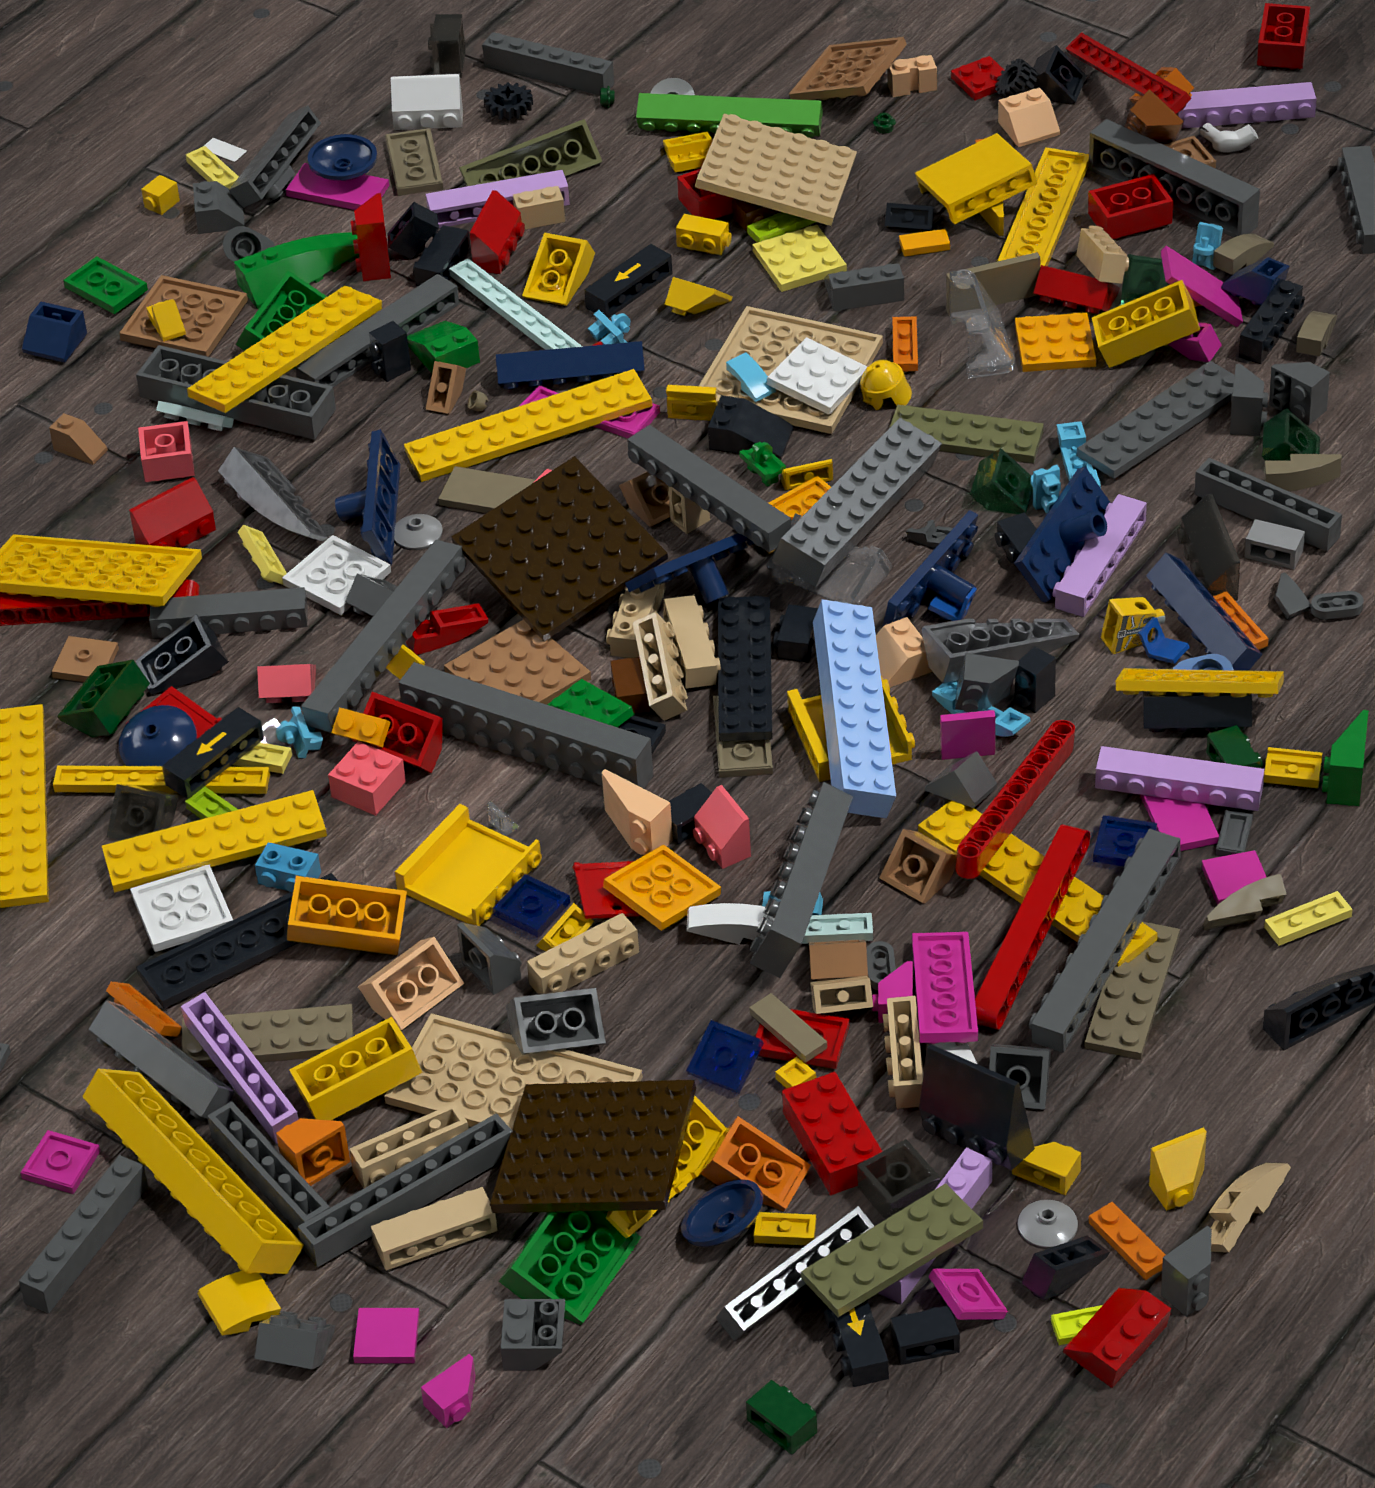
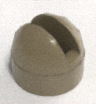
[468,390,489,412]

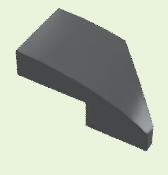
[906,520,953,549]
[1272,572,1311,619]

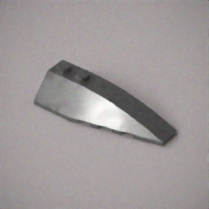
[218,447,328,542]
[921,619,1079,683]

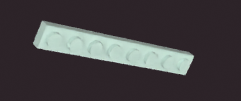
[449,259,583,350]

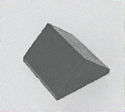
[925,751,997,808]

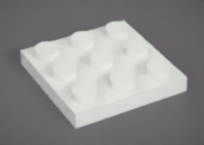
[767,337,867,415]
[282,535,391,615]
[130,865,233,952]

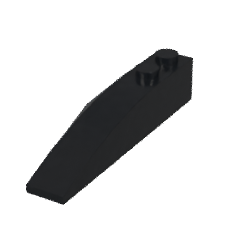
[1263,964,1375,1051]

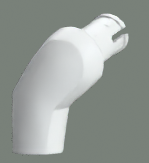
[1200,123,1258,152]

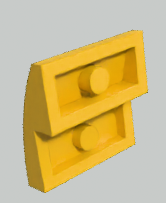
[663,132,713,172]
[197,1271,281,1336]

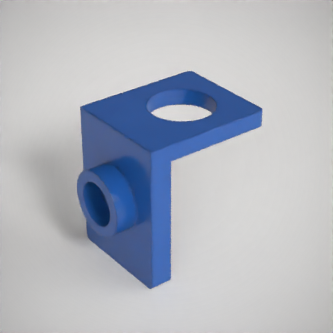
[928,587,977,621]
[1138,617,1190,664]

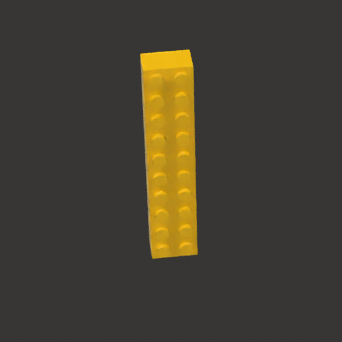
[82,1068,304,1275]

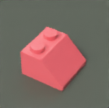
[257,664,316,703]
[693,785,751,869]

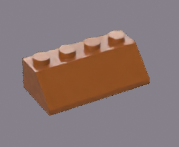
[1125,89,1184,143]

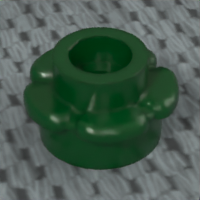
[600,86,615,108]
[873,113,896,134]

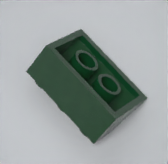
[57,660,150,737]

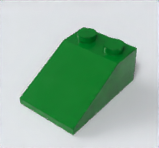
[407,320,480,373]
[1322,710,1369,806]

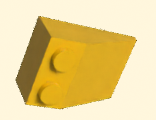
[522,233,595,306]

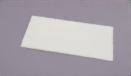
[204,138,247,162]

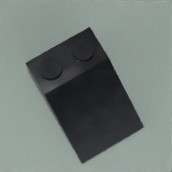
[708,395,794,460]
[135,614,229,695]

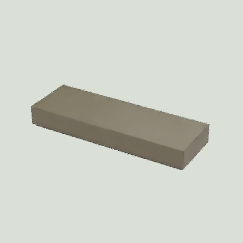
[749,993,827,1063]

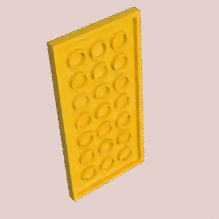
[0,534,202,607]

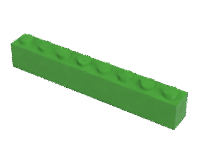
[636,93,823,138]

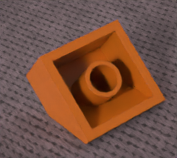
[276,1118,350,1186]

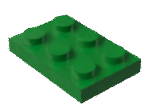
[63,256,148,314]
[547,679,634,727]

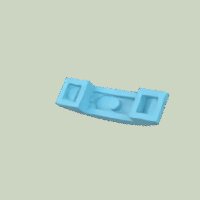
[1057,421,1101,488]
[932,681,1030,736]

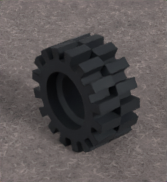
[995,58,1037,98]

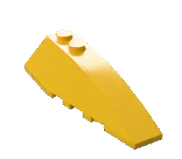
[606,1096,727,1238]

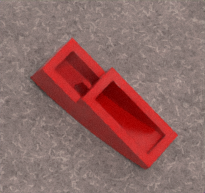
[406,603,489,655]

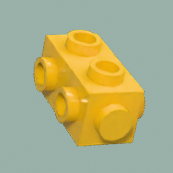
[676,214,732,255]

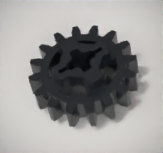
[484,82,533,120]

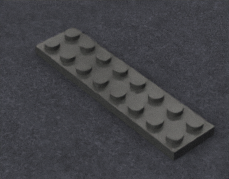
[1077,361,1235,479]

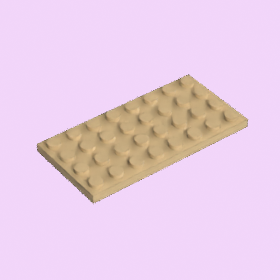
[385,1013,643,1130]

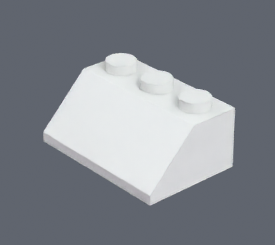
[391,74,463,130]

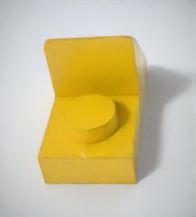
[146,299,186,342]

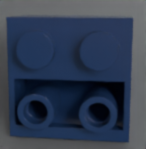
[1221,257,1290,306]
[22,301,87,363]

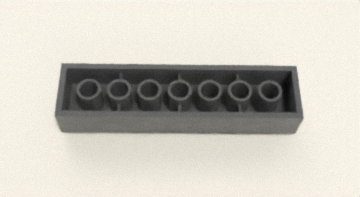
[1089,119,1260,238]
[136,345,336,440]
[749,782,853,978]

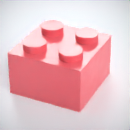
[138,421,195,482]
[328,741,406,816]

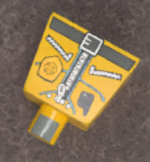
[1101,597,1165,654]

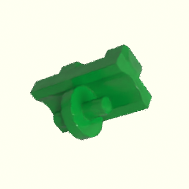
[739,442,786,486]

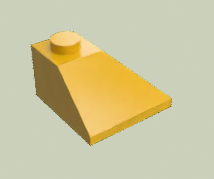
[664,277,733,316]
[1149,1127,1207,1211]

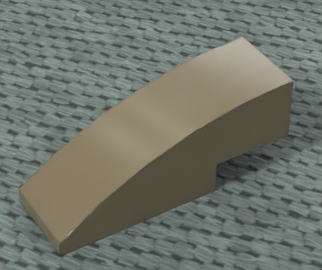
[1213,234,1274,275]
[1296,311,1337,356]
[1264,454,1342,491]
[1203,874,1287,930]

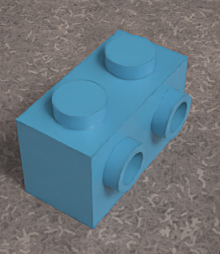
[255,842,321,892]

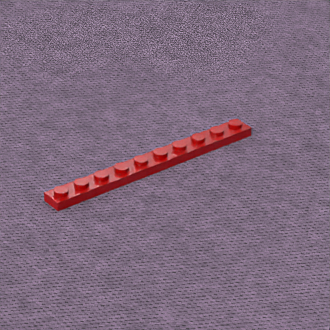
[1065,32,1192,114]

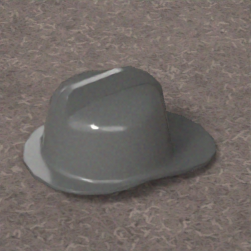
[223,226,275,262]

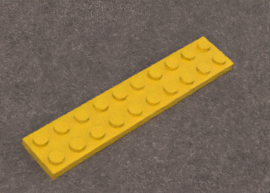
[187,286,382,413]
[404,369,653,482]
[0,704,49,908]
[918,800,1158,967]

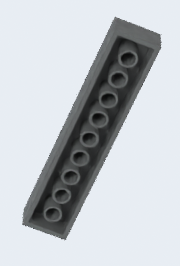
[772,418,942,587]
[398,662,653,789]

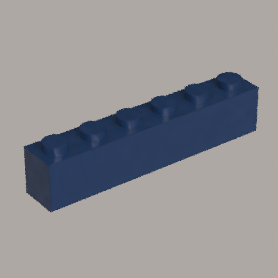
[496,341,645,389]
[1146,552,1262,671]

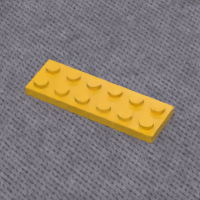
[1116,668,1284,698]

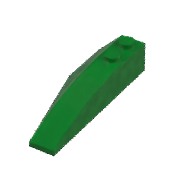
[234,232,360,309]

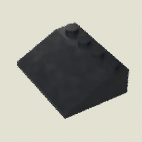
[919,1044,1035,1170]

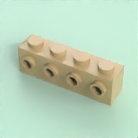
[1076,226,1129,284]
[606,582,666,658]
[663,595,721,688]
[633,612,688,721]
[527,913,639,995]
[883,996,923,1109]
[349,1103,469,1188]
[371,1187,497,1270]

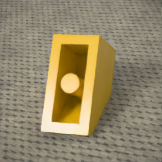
[1012,1142,1081,1195]

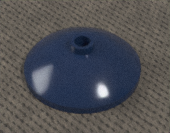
[308,134,377,181]
[119,705,197,766]
[681,1179,763,1247]

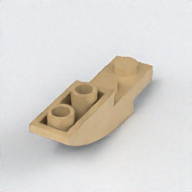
[1209,1163,1291,1252]

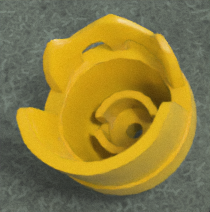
[860,360,912,410]

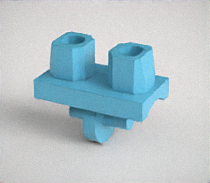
[1192,222,1223,270]
[588,310,631,345]
[1031,465,1061,513]
[276,707,323,758]

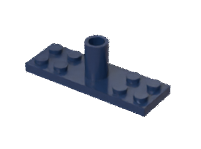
[335,429,401,566]
[1014,466,1111,602]
[882,510,978,627]
[625,533,755,605]

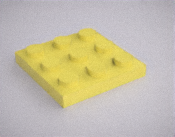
[752,225,847,292]

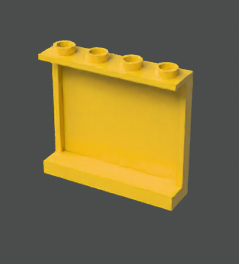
[915,133,1038,224]
[787,676,915,782]
[395,804,542,926]

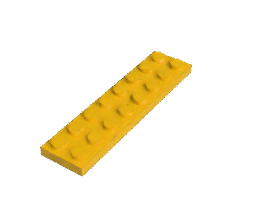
[997,147,1089,267]
[102,790,327,893]

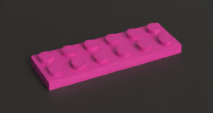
[912,932,978,1044]

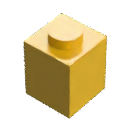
[141,175,180,215]

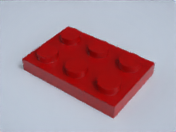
[752,1009,850,1069]

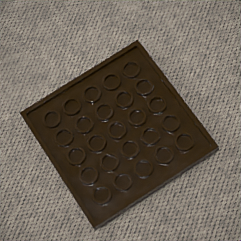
[451,456,668,642]
[490,1080,696,1213]

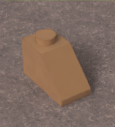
[426,361,466,414]
[49,413,108,465]

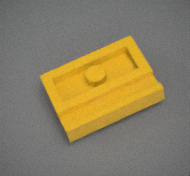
[666,385,717,421]
[1264,747,1322,788]

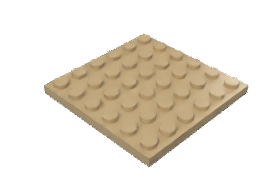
[695,114,857,226]
[699,306,883,434]

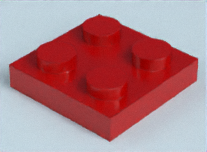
[951,56,1005,101]

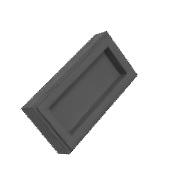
[1216,810,1253,857]

